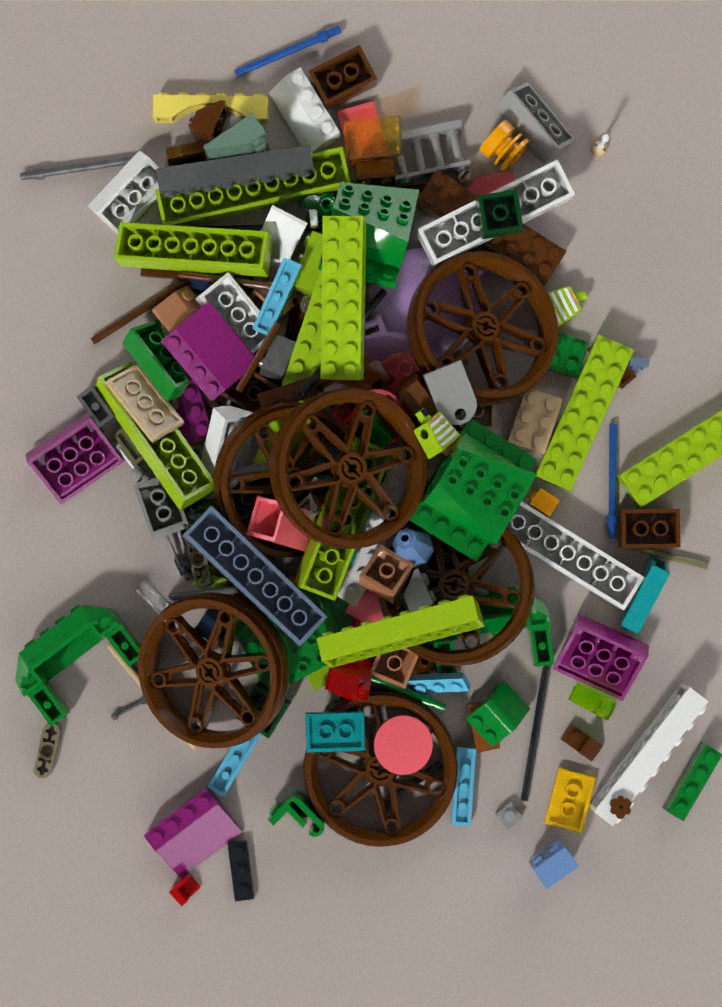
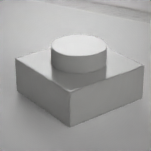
[495,802,523,829]

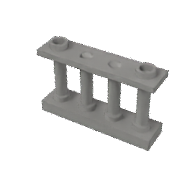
[386,119,471,186]

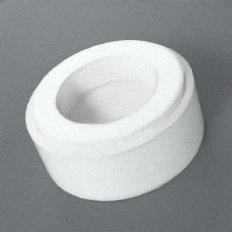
[309,209,318,229]

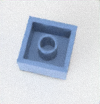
[529,840,579,889]

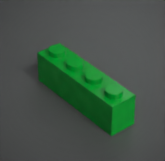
[662,742,722,822]

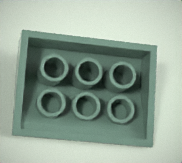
[203,113,270,160]

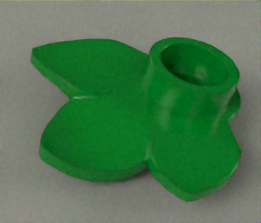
[300,193,336,223]

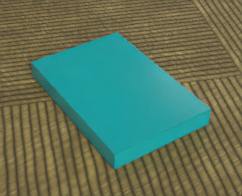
[305,710,365,752]

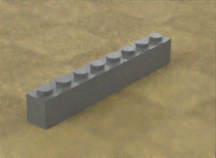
[156,145,314,198]

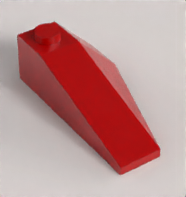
[325,619,371,701]

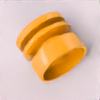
[479,120,530,172]

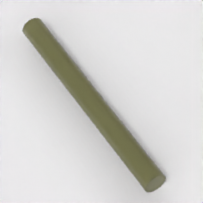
[632,548,709,569]

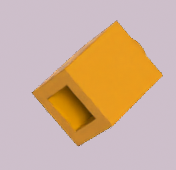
[528,488,560,517]

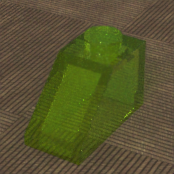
[568,683,617,720]

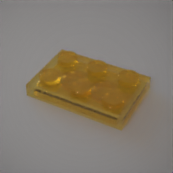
[344,115,402,162]

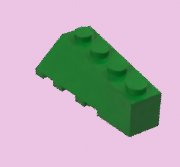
[122,319,190,401]

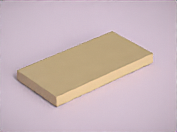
[106,363,184,443]

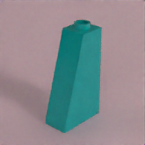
[620,556,670,634]

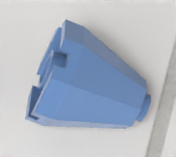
[391,526,434,568]

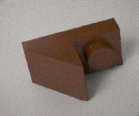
[560,723,603,761]

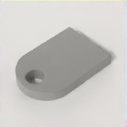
[423,360,477,425]

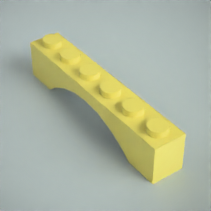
[153,92,269,125]

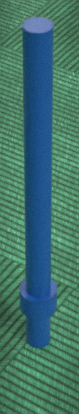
[234,26,342,77]
[606,424,618,539]

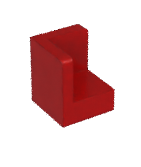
[328,403,355,425]
[169,873,200,907]

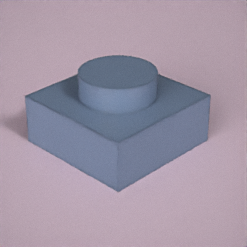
[627,357,649,371]

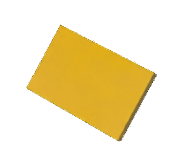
[544,767,596,834]

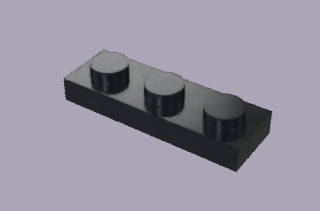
[228,840,255,902]

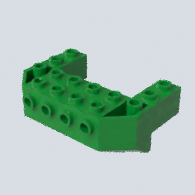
[433,586,554,674]
[15,604,141,726]

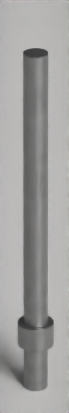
[20,156,133,181]

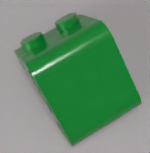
[465,680,531,747]
[268,791,325,837]

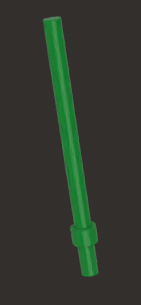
[371,675,446,712]

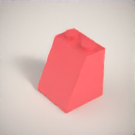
[246,496,316,552]

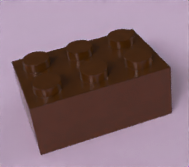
[309,45,377,111]
[618,509,681,548]

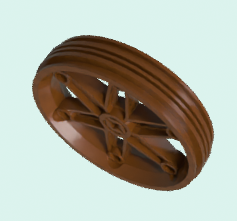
[406,251,558,405]
[270,388,427,549]
[213,402,355,557]
[379,525,535,666]
[138,592,290,748]
[303,690,458,847]

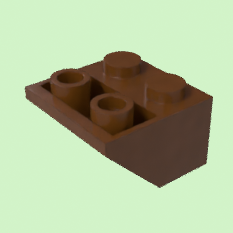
[355,158,396,187]

